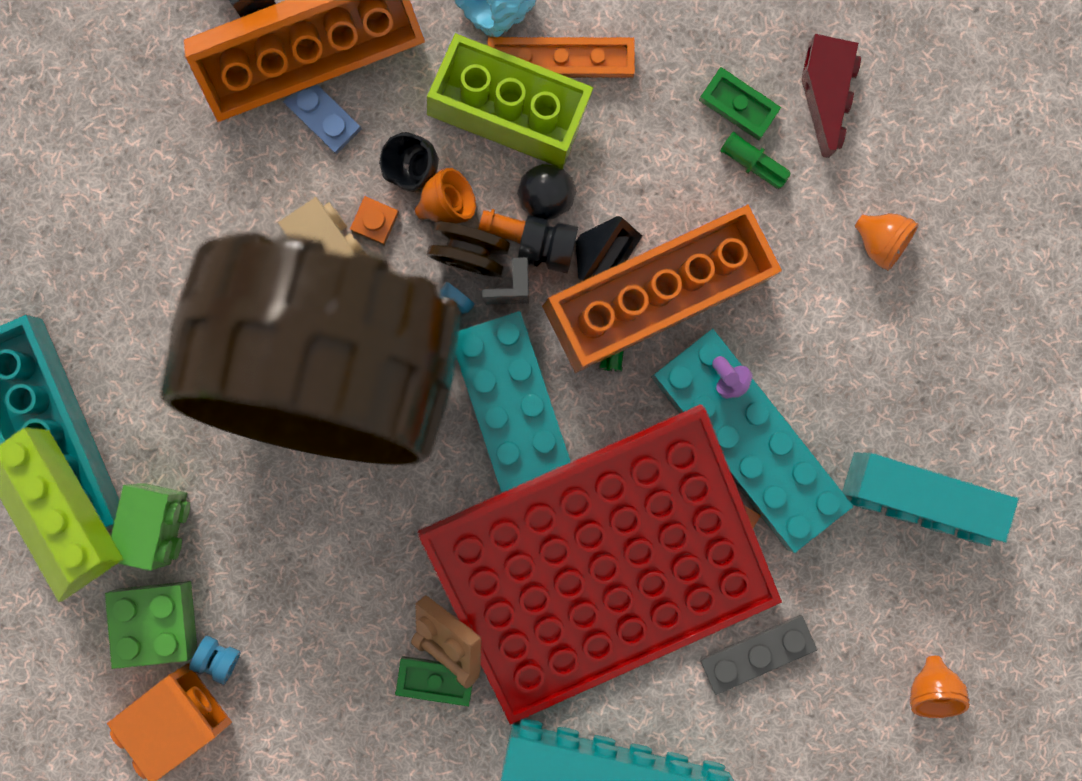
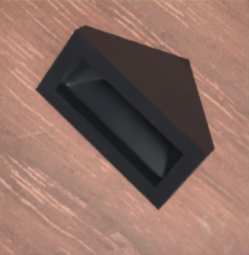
[576,216,642,281]

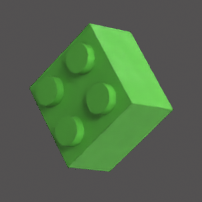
[111,483,190,571]
[105,581,197,669]

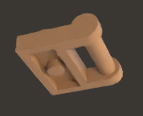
[411,595,481,688]

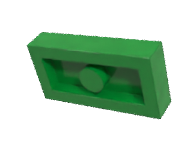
[698,67,782,140]
[395,656,473,707]

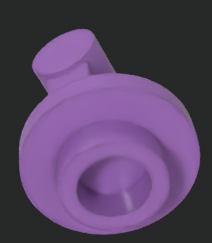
[712,356,753,398]

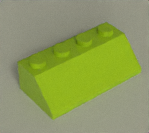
[427,33,594,169]
[0,428,124,602]

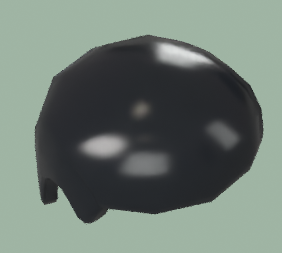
[379,132,439,192]
[517,164,576,220]

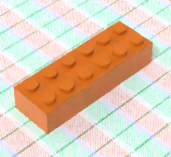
[184,0,425,122]
[542,204,782,373]

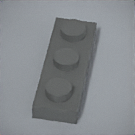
[700,615,818,695]

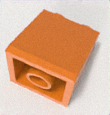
[106,663,232,781]

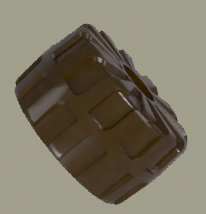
[160,232,461,465]

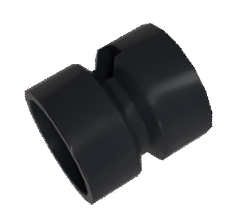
[518,215,578,274]

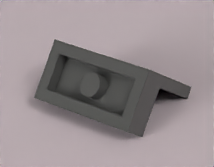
[482,257,529,305]

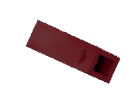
[801,34,861,158]

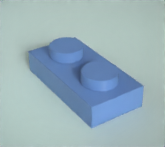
[283,84,362,155]

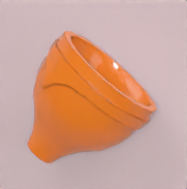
[415,168,476,224]
[855,213,919,271]
[910,656,970,718]

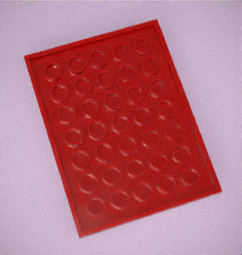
[418,404,782,725]

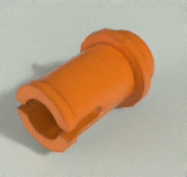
[478,209,526,244]

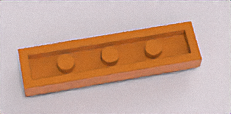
[488,37,635,78]

